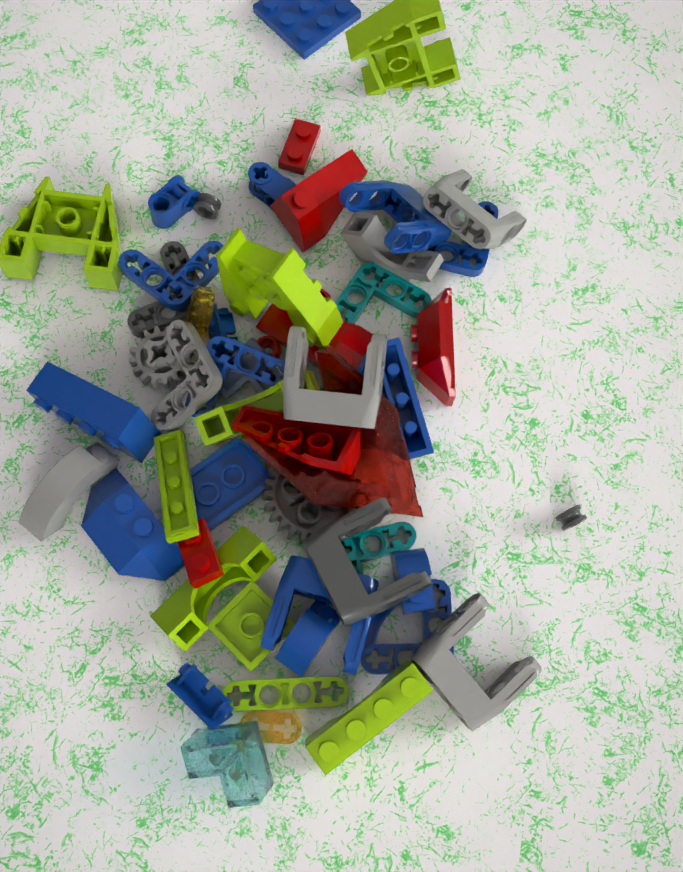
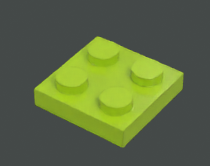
[208,581,296,673]

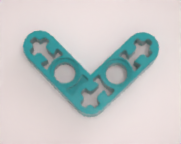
[335,262,432,324]
[341,522,417,626]

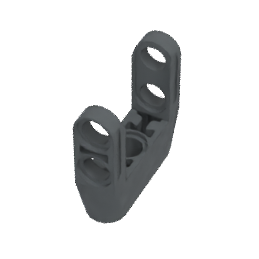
[302,498,433,626]

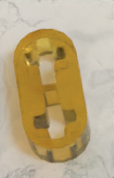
[186,286,215,339]
[240,711,302,744]

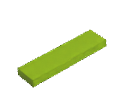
[153,429,200,544]

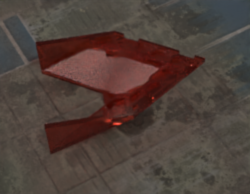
[237,345,423,517]

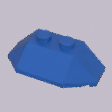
[349,337,434,461]
[81,468,185,581]

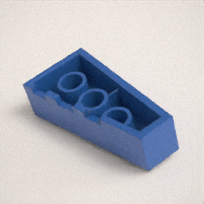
[26,361,161,463]

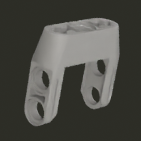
[423,169,527,249]
[283,326,387,429]
[411,593,542,731]

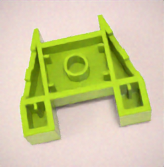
[345,0,461,96]
[0,176,122,291]
[216,227,344,349]

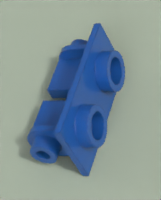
[203,304,240,357]
[166,662,234,731]

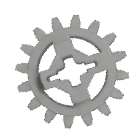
[129,326,194,389]

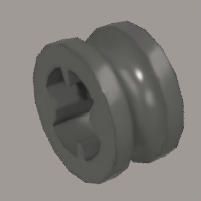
[193,193,222,219]
[555,505,587,531]

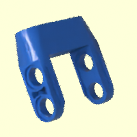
[339,180,452,254]
[260,556,379,676]

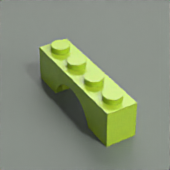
[194,370,320,446]
[150,525,277,652]
[305,659,434,776]

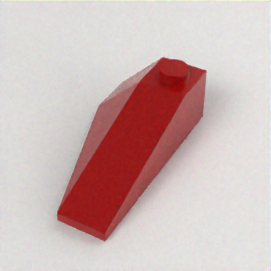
[270,149,368,253]
[256,304,373,389]
[231,405,361,475]

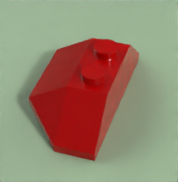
[410,288,456,406]

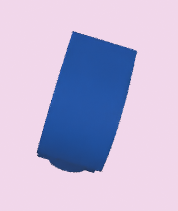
[390,548,436,615]
[275,600,341,677]

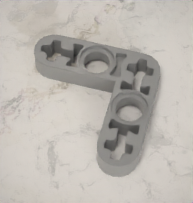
[151,320,222,431]

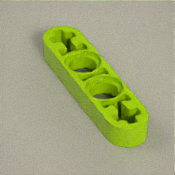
[222,676,349,712]

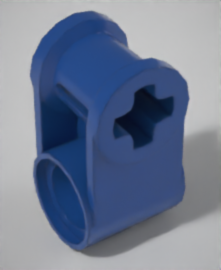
[248,162,296,211]
[148,175,200,229]

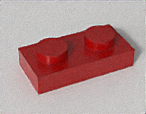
[278,118,321,175]
[178,518,224,589]

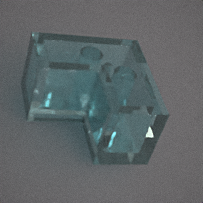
[180,721,274,808]

